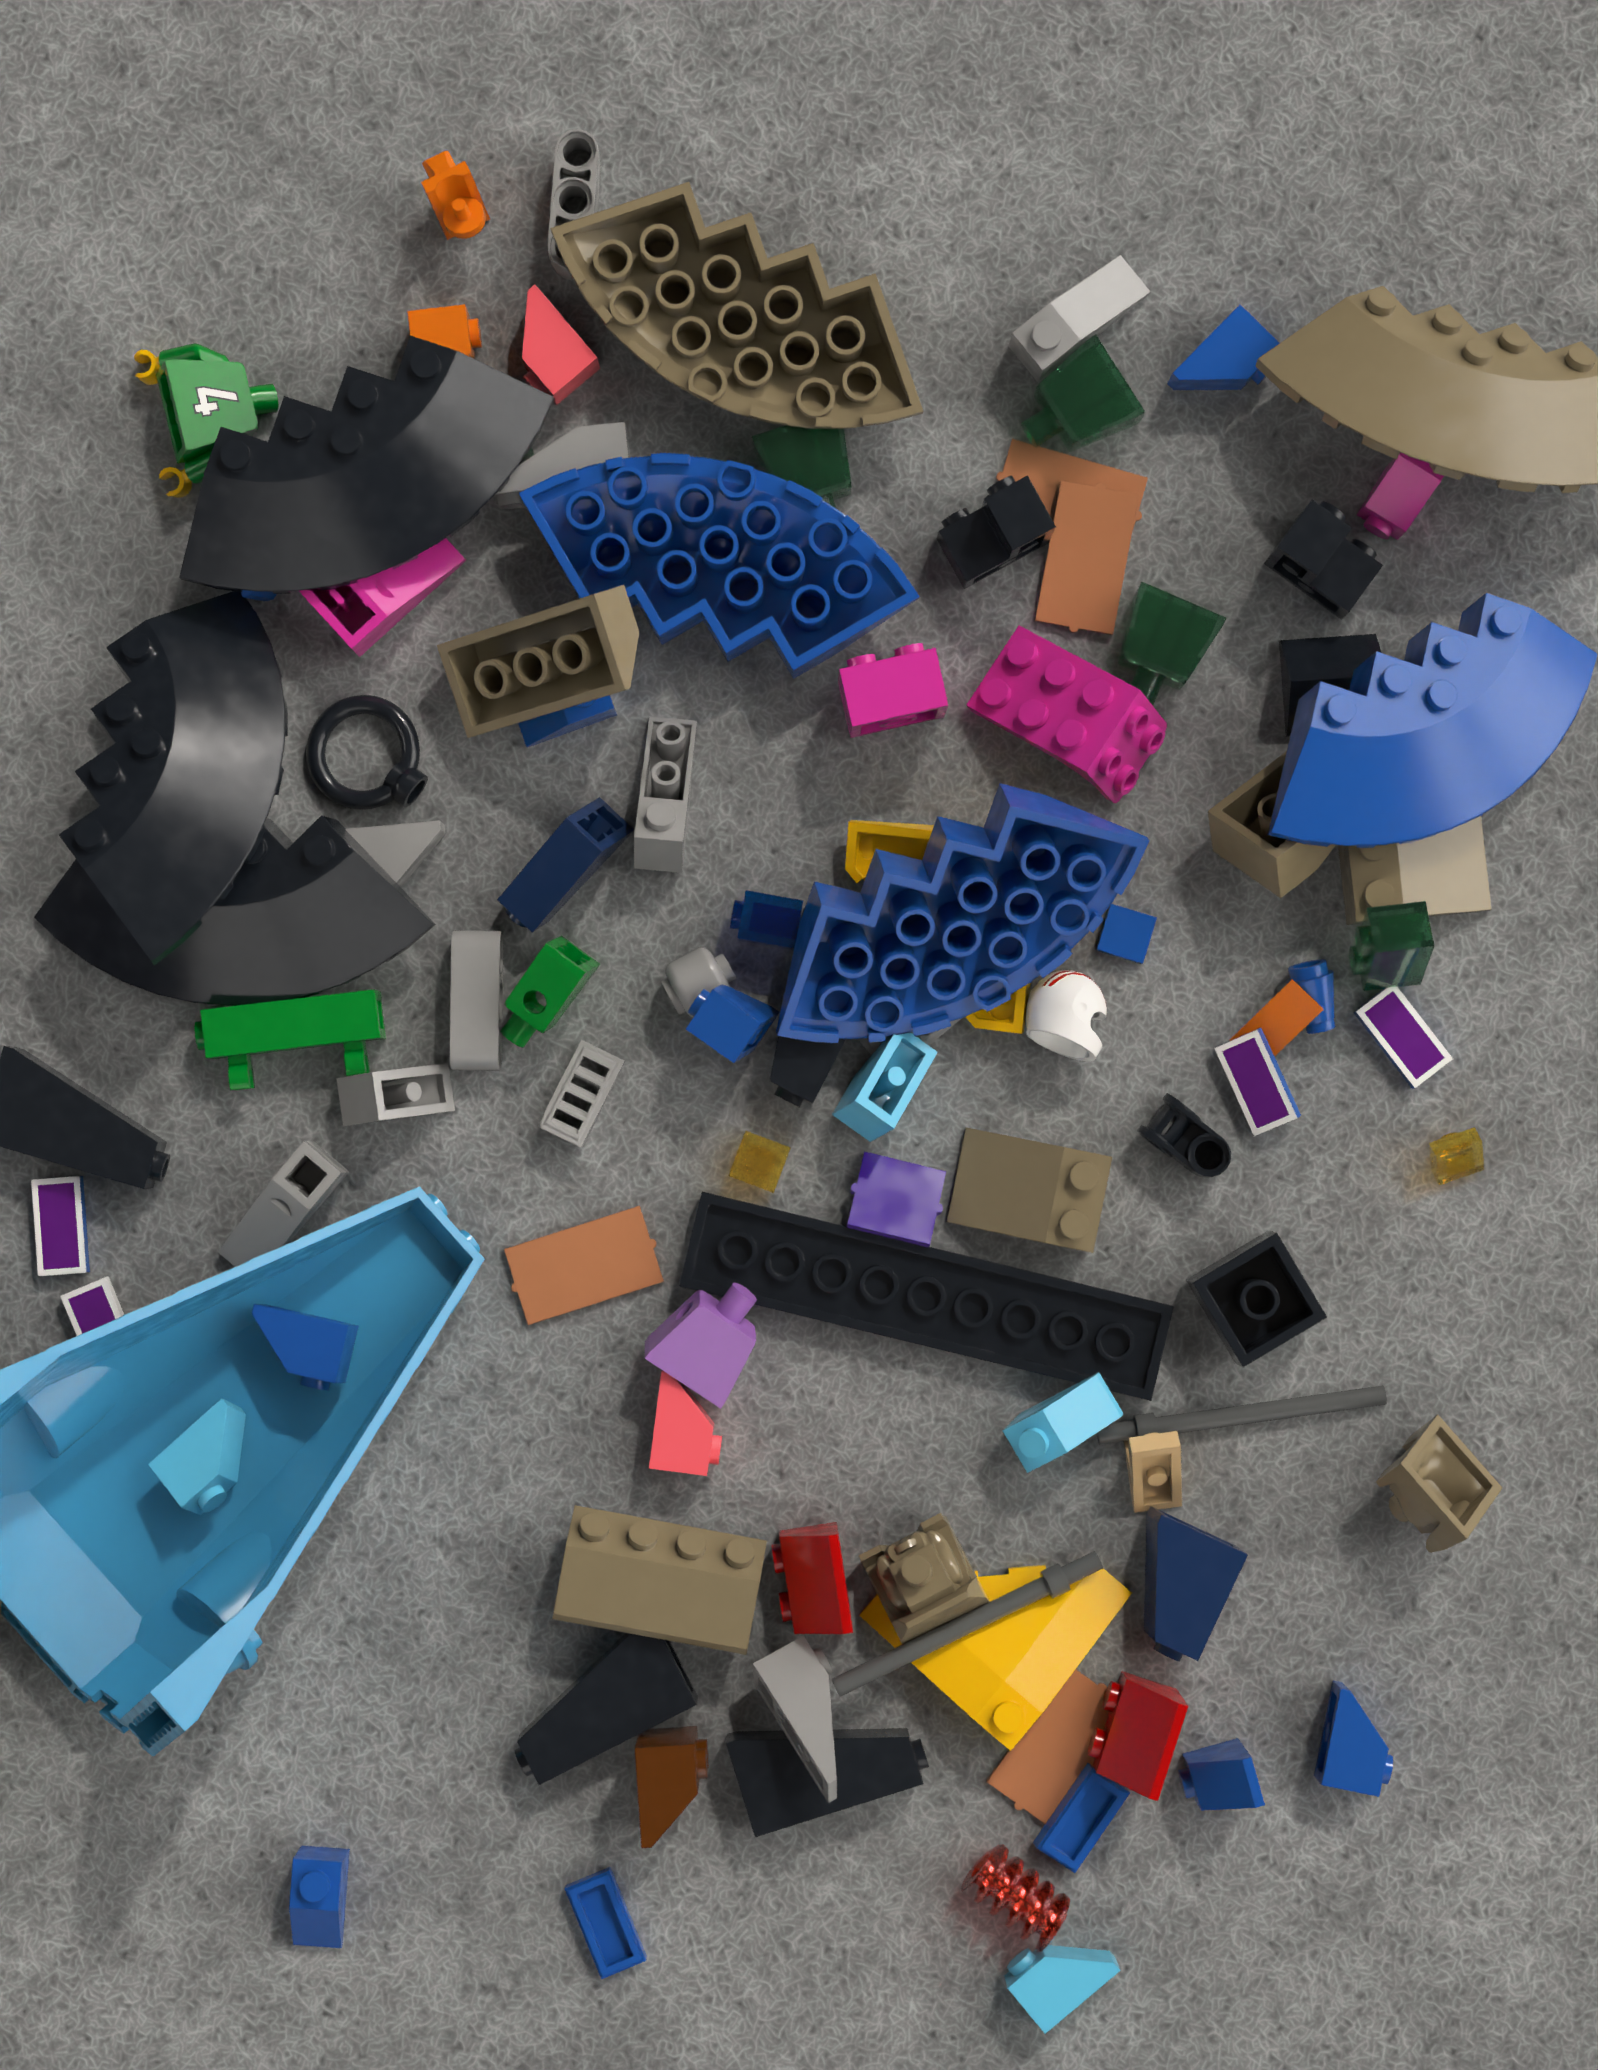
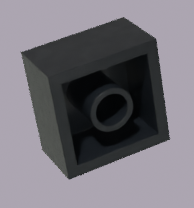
[1186,1231,1327,1367]

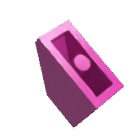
[1357,452,1444,540]

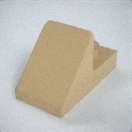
[1124,1431,1182,1513]

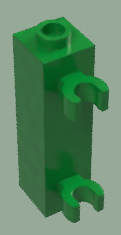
[194,989,386,1090]

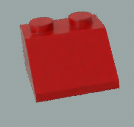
[771,1522,853,1634]
[1088,1671,1188,1801]

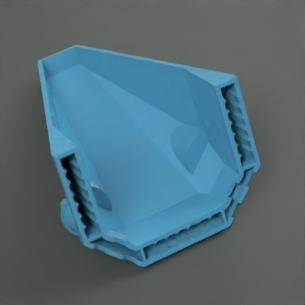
[0,1186,485,1756]

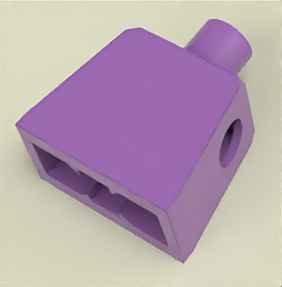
[645,1283,757,1409]

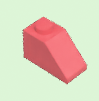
[522,284,600,405]
[649,1370,722,1476]

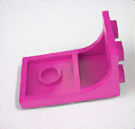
[966,625,1167,803]

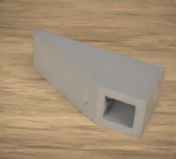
[489,422,630,510]
[634,716,697,873]
[218,1141,349,1267]

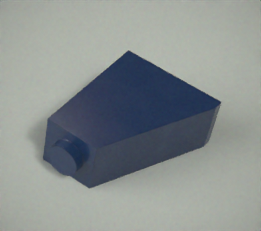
[497,797,634,933]
[1144,1506,1248,1662]

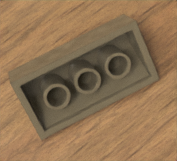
[437,585,639,738]
[553,1505,767,1655]

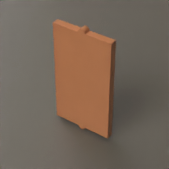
[996,439,1148,532]
[1035,480,1139,635]
[504,1206,664,1325]
[986,1669,1109,1824]

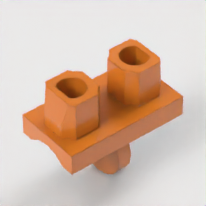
[421,151,490,240]

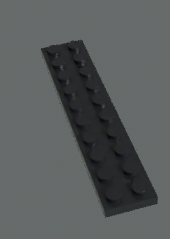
[679,1191,1174,1401]

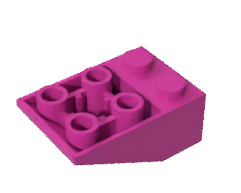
[299,538,466,657]

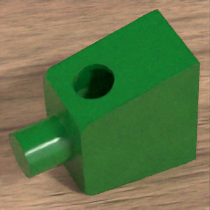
[500,936,600,1048]

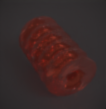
[961,1844,1070,1952]

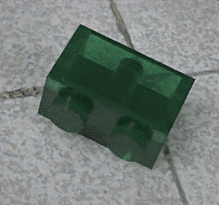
[1349,901,1435,991]

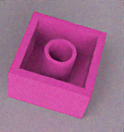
[838,643,948,738]

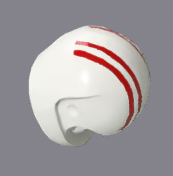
[1026,970,1107,1061]

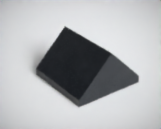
[1279,634,1382,737]

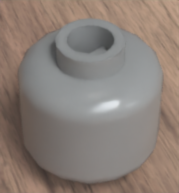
[661,947,737,1018]

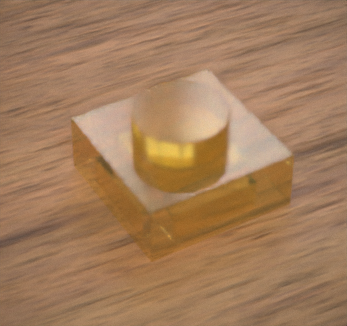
[1429,1127,1484,1185]
[728,1131,791,1193]

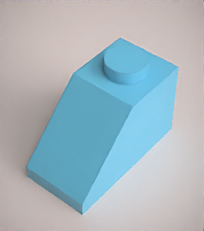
[832,1032,938,1142]
[1003,1372,1123,1473]
[148,1398,246,1515]
[1004,1944,1121,2034]

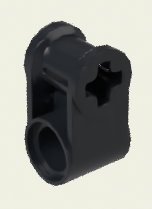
[1137,1093,1231,1178]

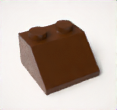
[635,1726,709,1848]

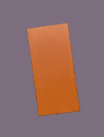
[1230,979,1324,1057]

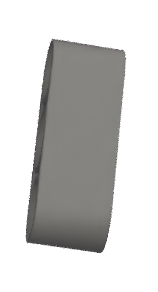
[547,129,601,280]
[450,930,504,1071]

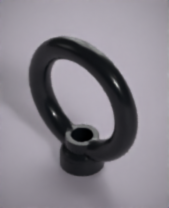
[306,695,428,810]

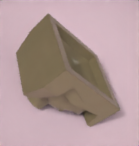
[1376,1414,1502,1553]
[858,1513,990,1644]

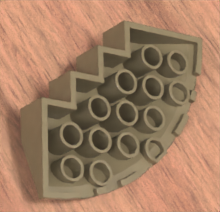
[550,182,924,429]
[1255,286,1598,493]

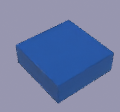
[1096,904,1157,964]

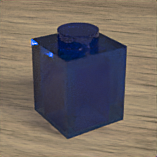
[730,890,803,951]

